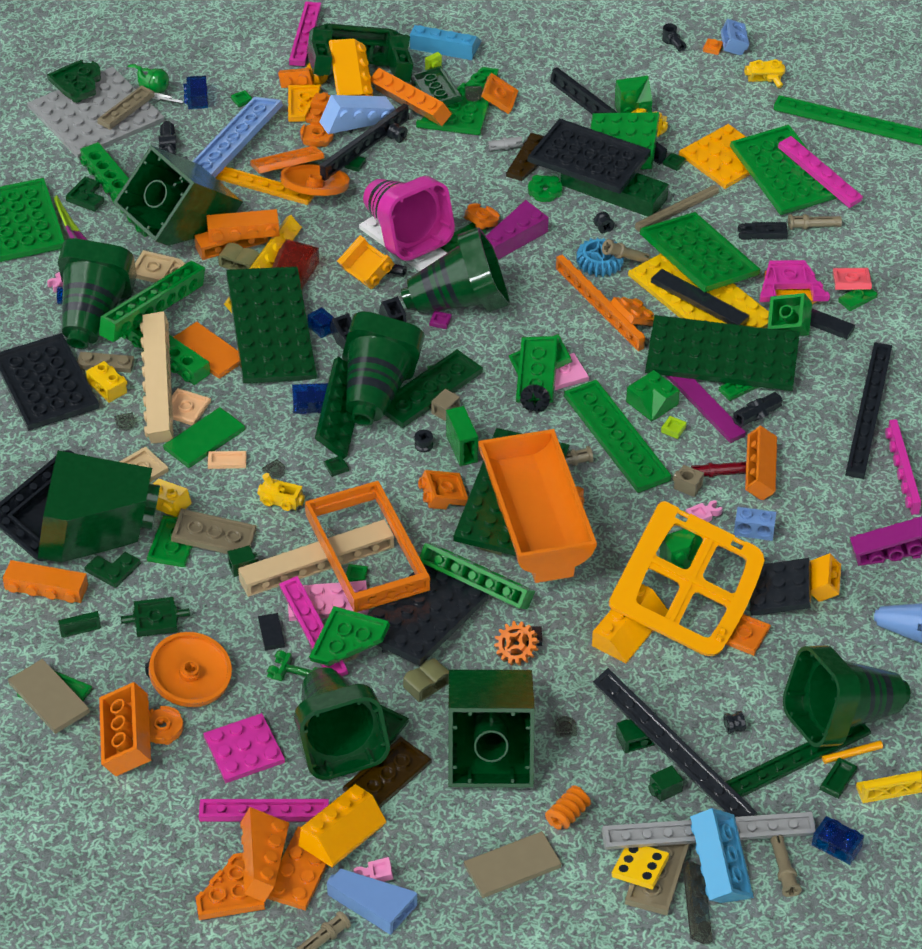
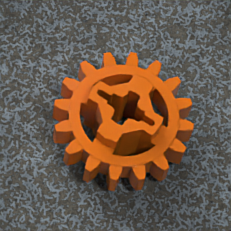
[494,621,539,666]

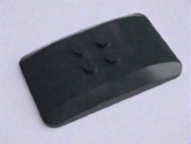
[0,450,74,561]

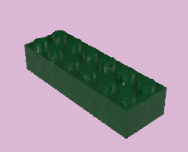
[561,173,669,217]

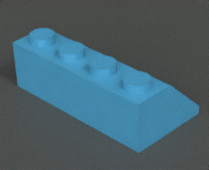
[410,25,481,60]
[690,808,754,903]

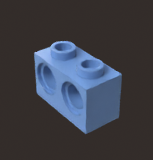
[721,19,749,55]
[734,507,776,541]

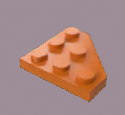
[195,853,265,920]

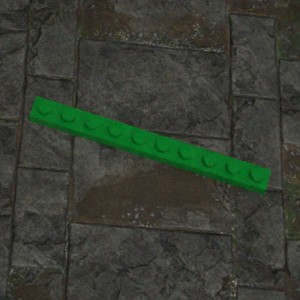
[774,95,922,145]

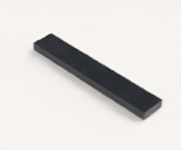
[651,269,750,325]

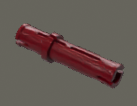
[691,461,746,478]

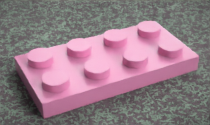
[288,580,369,621]

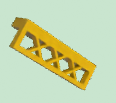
[856,770,922,803]

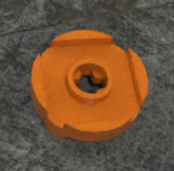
[300,120,334,147]
[464,203,500,230]
[149,706,183,745]

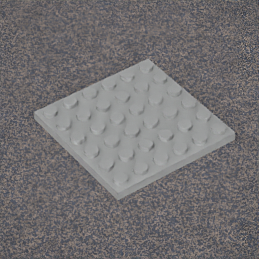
[27,67,165,159]

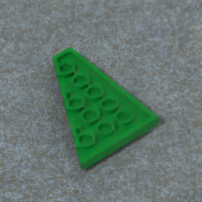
[416,67,499,135]

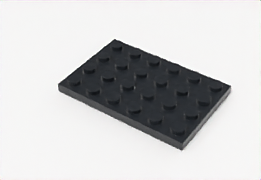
[528,118,651,194]
[0,333,99,431]
[367,564,489,666]

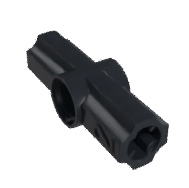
[732,392,783,427]

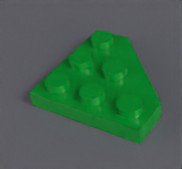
[309,606,390,666]

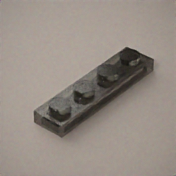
[683,860,713,945]

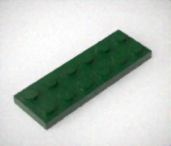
[384,349,483,429]
[314,356,355,459]

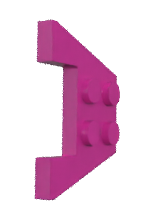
[759,260,830,302]

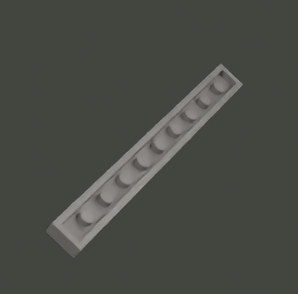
[601,812,816,850]

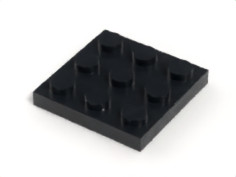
[750,558,811,616]

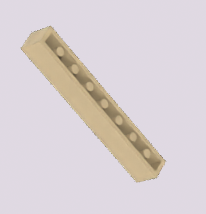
[140,311,174,444]
[238,519,394,597]

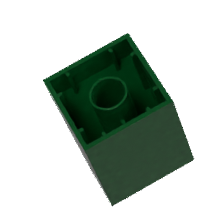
[113,145,243,246]
[38,450,160,563]
[448,670,535,788]

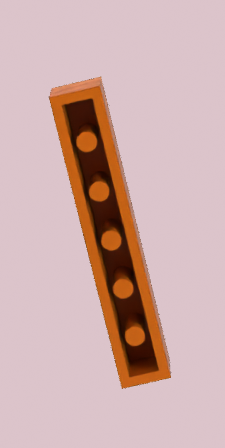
[370,68,452,126]

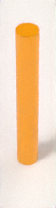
[822,740,883,764]

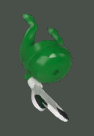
[127,64,184,103]

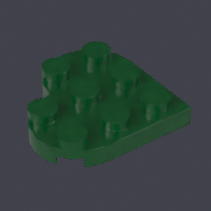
[47,60,101,103]

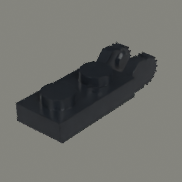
[737,222,788,240]

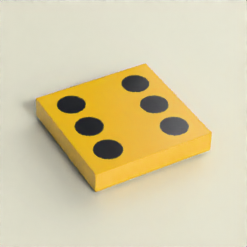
[612,847,669,890]

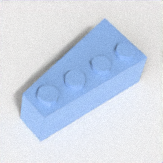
[319,95,395,134]

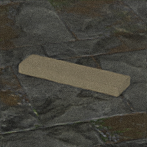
[97,86,155,130]

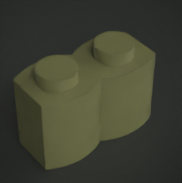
[218,243,260,269]
[403,658,449,702]

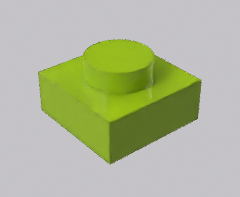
[425,52,442,70]
[661,416,687,439]

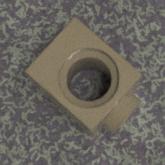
[431,389,460,421]
[673,465,704,497]

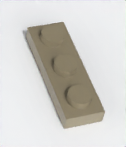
[77,352,135,373]

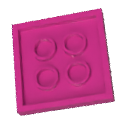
[203,713,285,783]

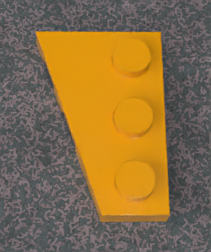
[288,84,321,122]

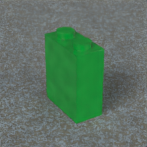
[446,406,478,466]

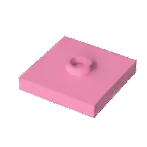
[554,353,589,390]

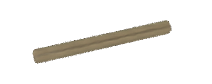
[635,185,719,232]

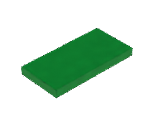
[516,336,559,403]
[163,407,245,468]

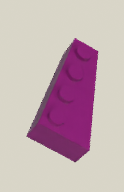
[486,200,549,260]
[849,516,922,566]

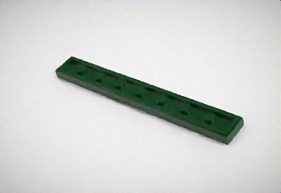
[726,724,871,797]

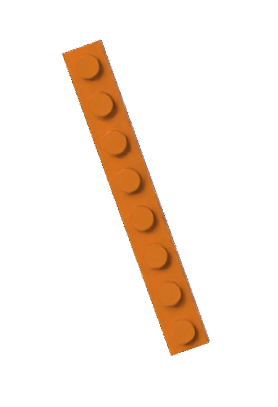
[556,255,645,351]

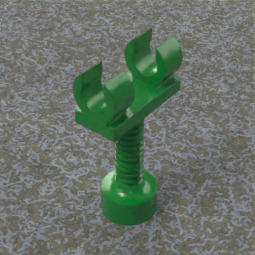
[266,650,319,681]

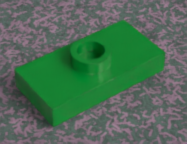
[838,288,878,311]

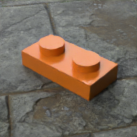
[278,68,314,88]

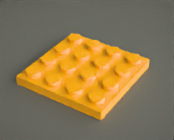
[679,124,750,189]

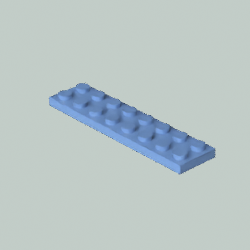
[192,97,283,177]

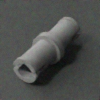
[488,136,523,152]

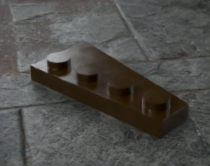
[506,133,544,181]

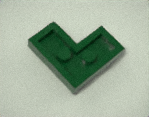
[65,176,104,212]
[84,552,141,588]

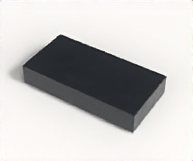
[258,613,285,651]

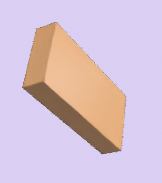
[208,451,247,469]

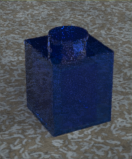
[308,307,334,339]

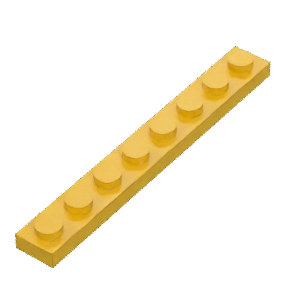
[224,215,302,313]

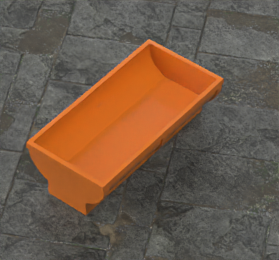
[478,429,597,583]

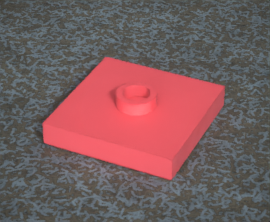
[833,268,872,290]

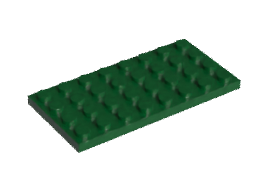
[226,267,317,384]
[645,315,800,391]
[453,428,570,556]

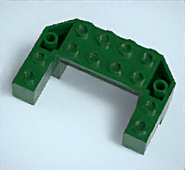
[307,23,413,82]

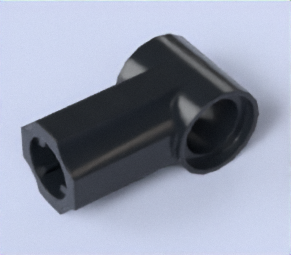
[158,121,177,150]

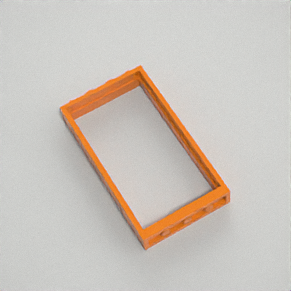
[305,481,430,612]

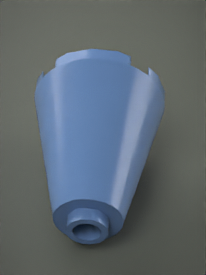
[874,603,922,643]

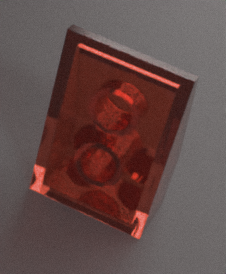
[272,239,319,289]

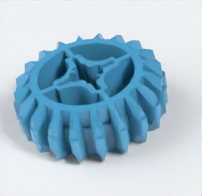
[576,237,624,277]

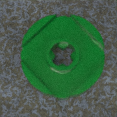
[528,175,562,202]

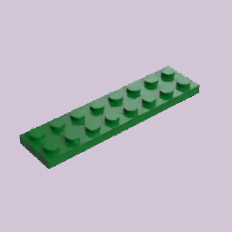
[564,379,672,493]

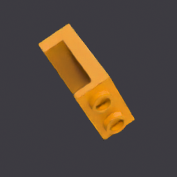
[337,235,395,289]

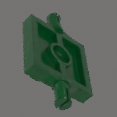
[121,597,190,637]

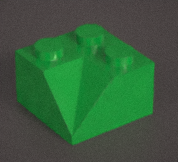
[614,75,653,113]
[768,293,812,336]
[626,370,680,422]
[659,529,702,569]

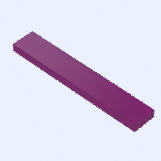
[666,376,746,443]

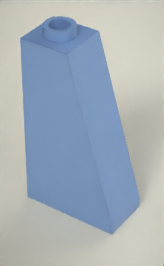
[327,869,417,935]

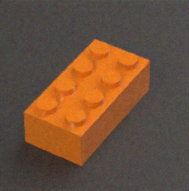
[99,682,151,776]

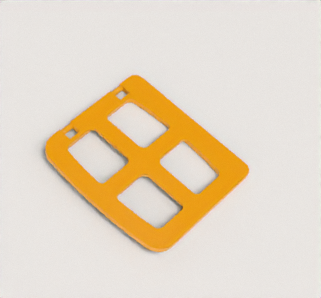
[609,501,764,656]

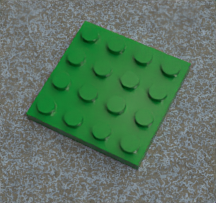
[590,112,660,169]

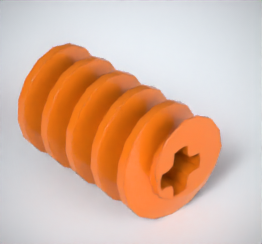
[545,785,591,830]

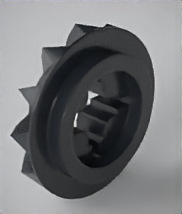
[520,384,550,414]

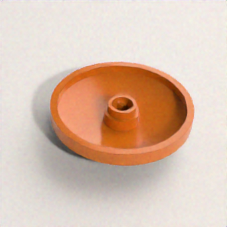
[280,164,350,196]
[149,632,232,707]

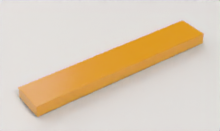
[215,167,315,205]

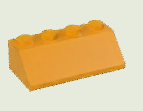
[329,39,373,96]
[592,584,668,663]
[299,784,386,868]

